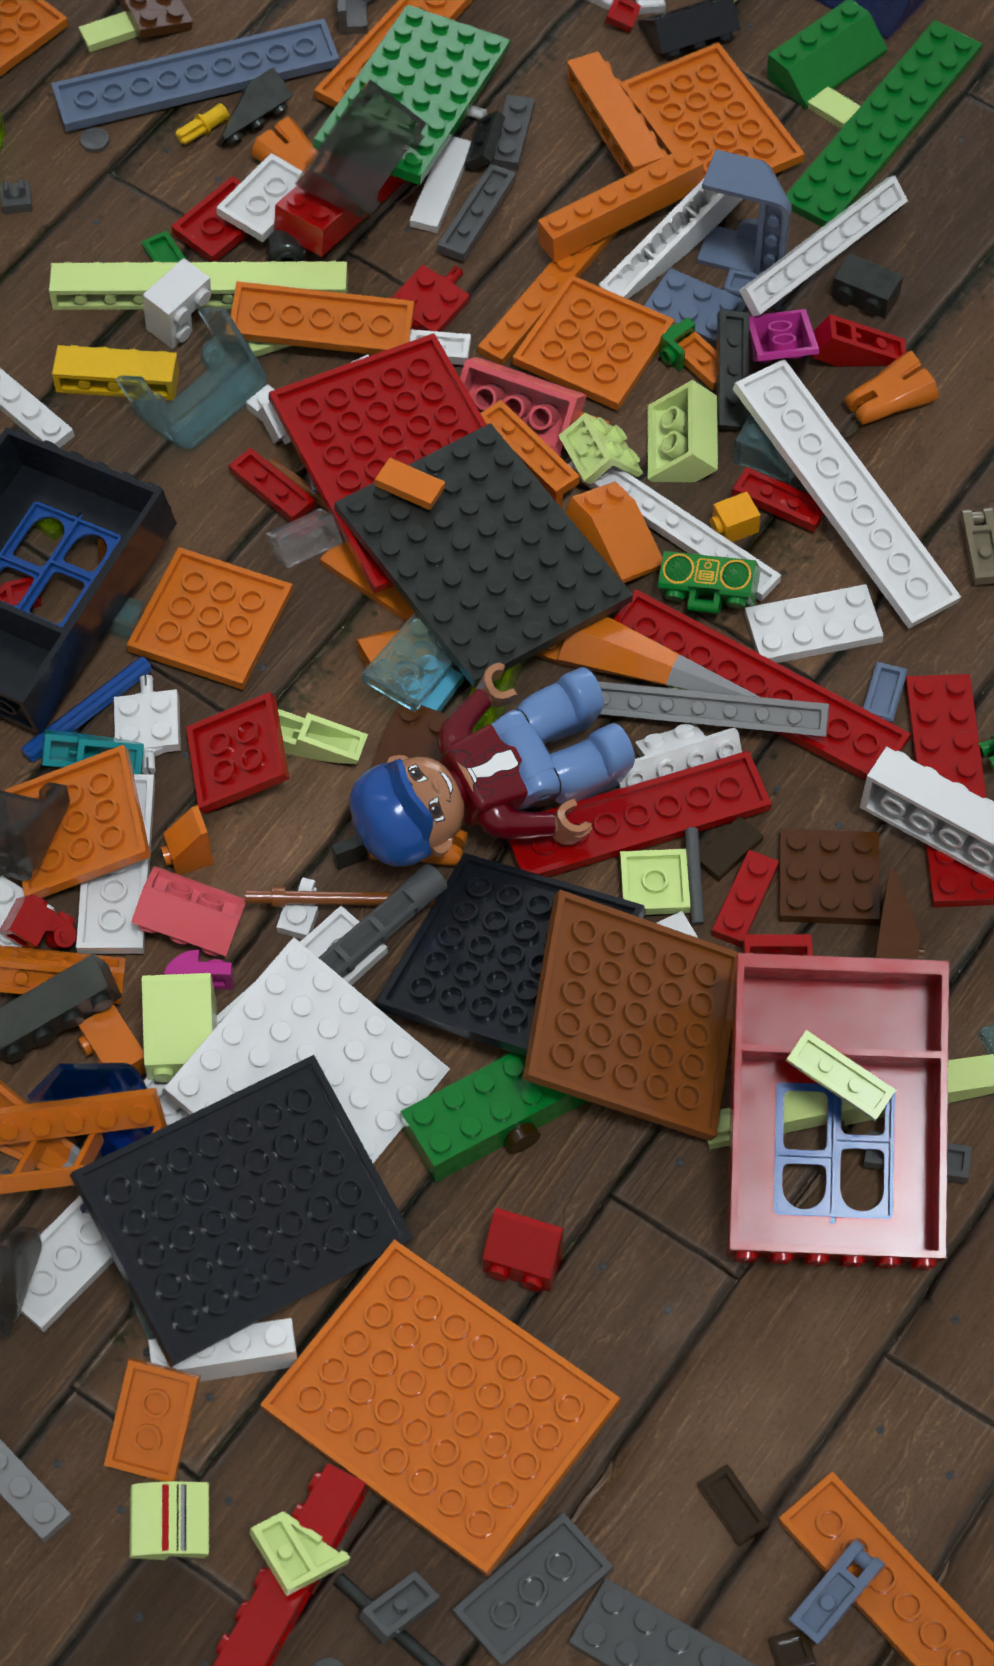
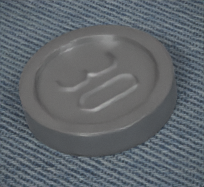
[80,127,109,153]

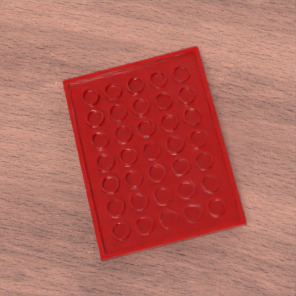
[268,333,487,594]

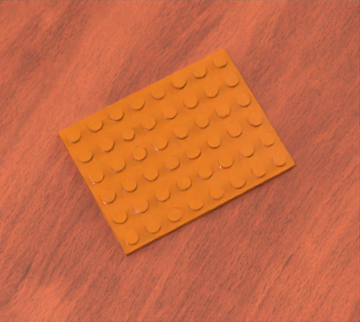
[260,1239,621,1577]

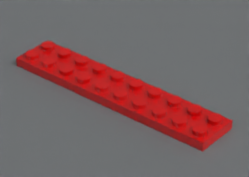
[613,589,911,780]

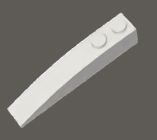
[599,179,743,299]

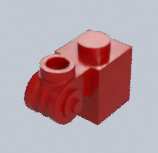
[0,894,77,950]

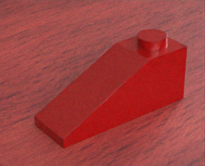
[812,314,906,366]

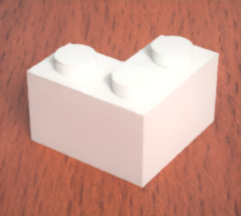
[142,258,211,349]

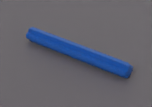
[21,656,152,762]

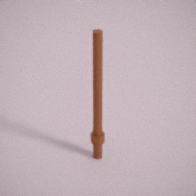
[245,887,438,907]

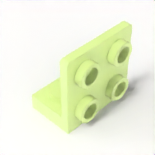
[558,413,643,485]

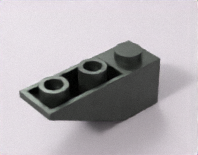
[216,67,293,147]

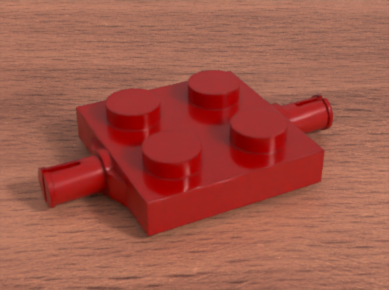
[391,264,470,332]

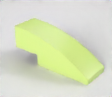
[278,709,368,764]

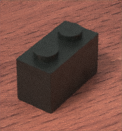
[832,253,903,319]

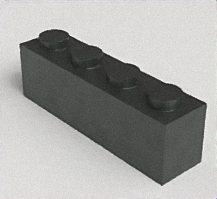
[0,953,122,1064]

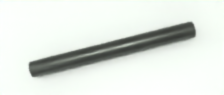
[334,1574,445,1666]

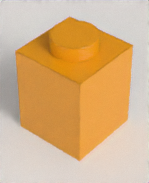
[710,492,760,542]

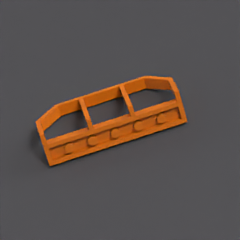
[0,1088,167,1194]

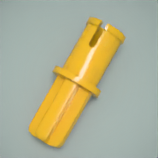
[175,103,230,145]

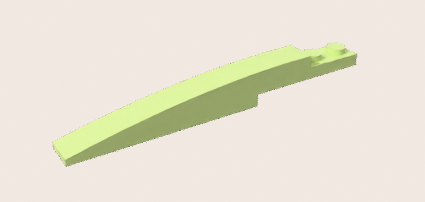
[707,1054,994,1149]

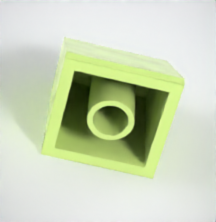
[142,973,217,1082]

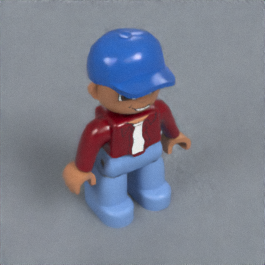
[349,663,635,867]

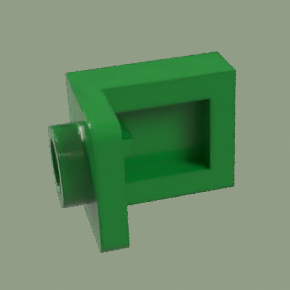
[660,317,696,371]

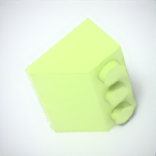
[648,380,718,482]

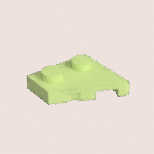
[249,1511,350,1596]

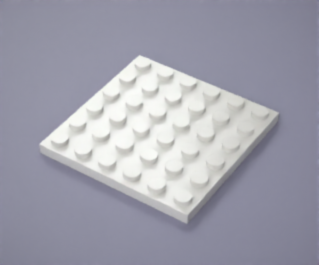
[162,937,450,1163]

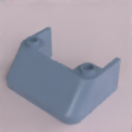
[697,149,792,275]

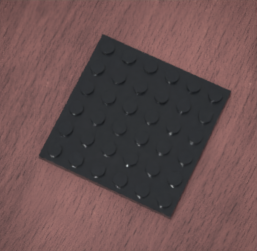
[376,853,646,1056]

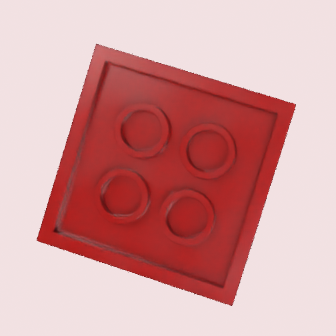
[186,692,290,813]

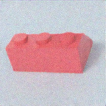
[131,866,246,956]

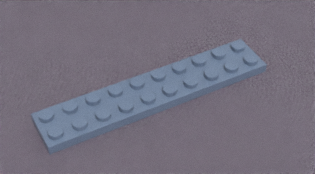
[51,18,340,132]

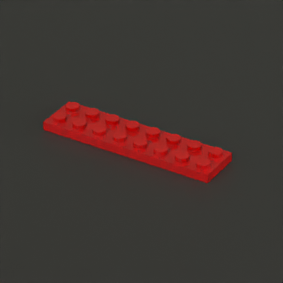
[905,674,994,908]
[507,750,772,877]

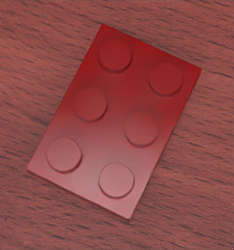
[171,176,249,262]

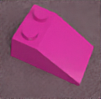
[749,309,819,363]

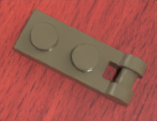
[960,508,994,585]

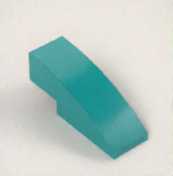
[41,729,144,774]

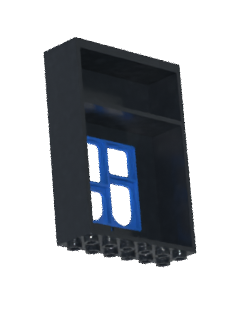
[0,427,177,734]

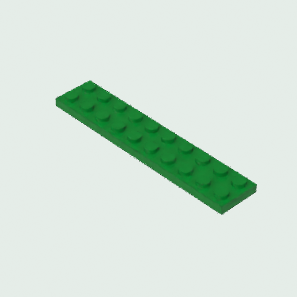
[786,20,983,227]

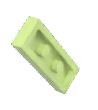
[786,1030,896,1121]

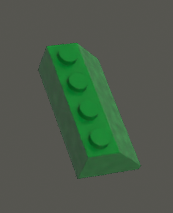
[767,0,888,109]

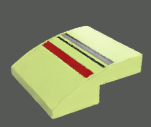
[129,1481,209,1560]

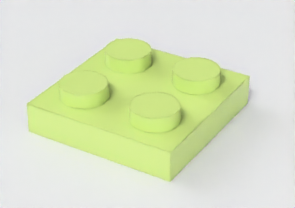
[620,849,691,915]

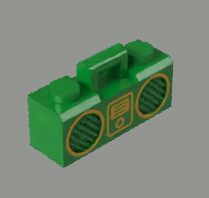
[658,551,761,614]

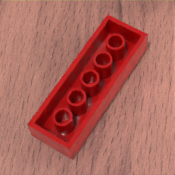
[274,155,406,257]

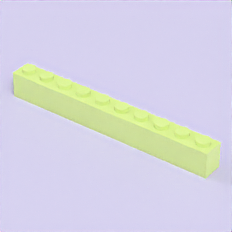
[49,261,348,310]

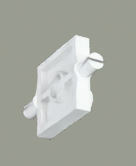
[114,675,181,774]

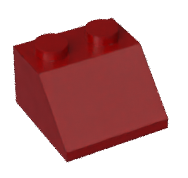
[483,1207,563,1292]

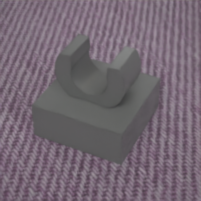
[0,179,33,214]

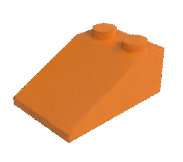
[565,481,663,583]

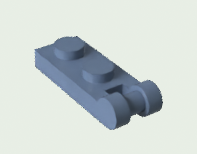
[789,1540,886,1646]

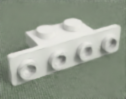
[619,723,742,789]

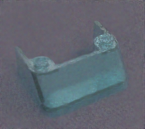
[116,308,267,449]

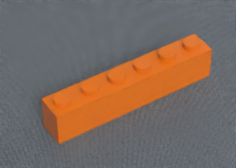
[567,51,668,176]
[538,146,703,263]

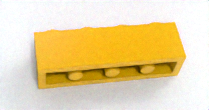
[52,345,180,400]

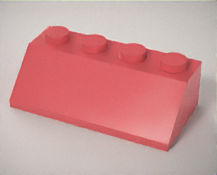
[460,357,587,456]

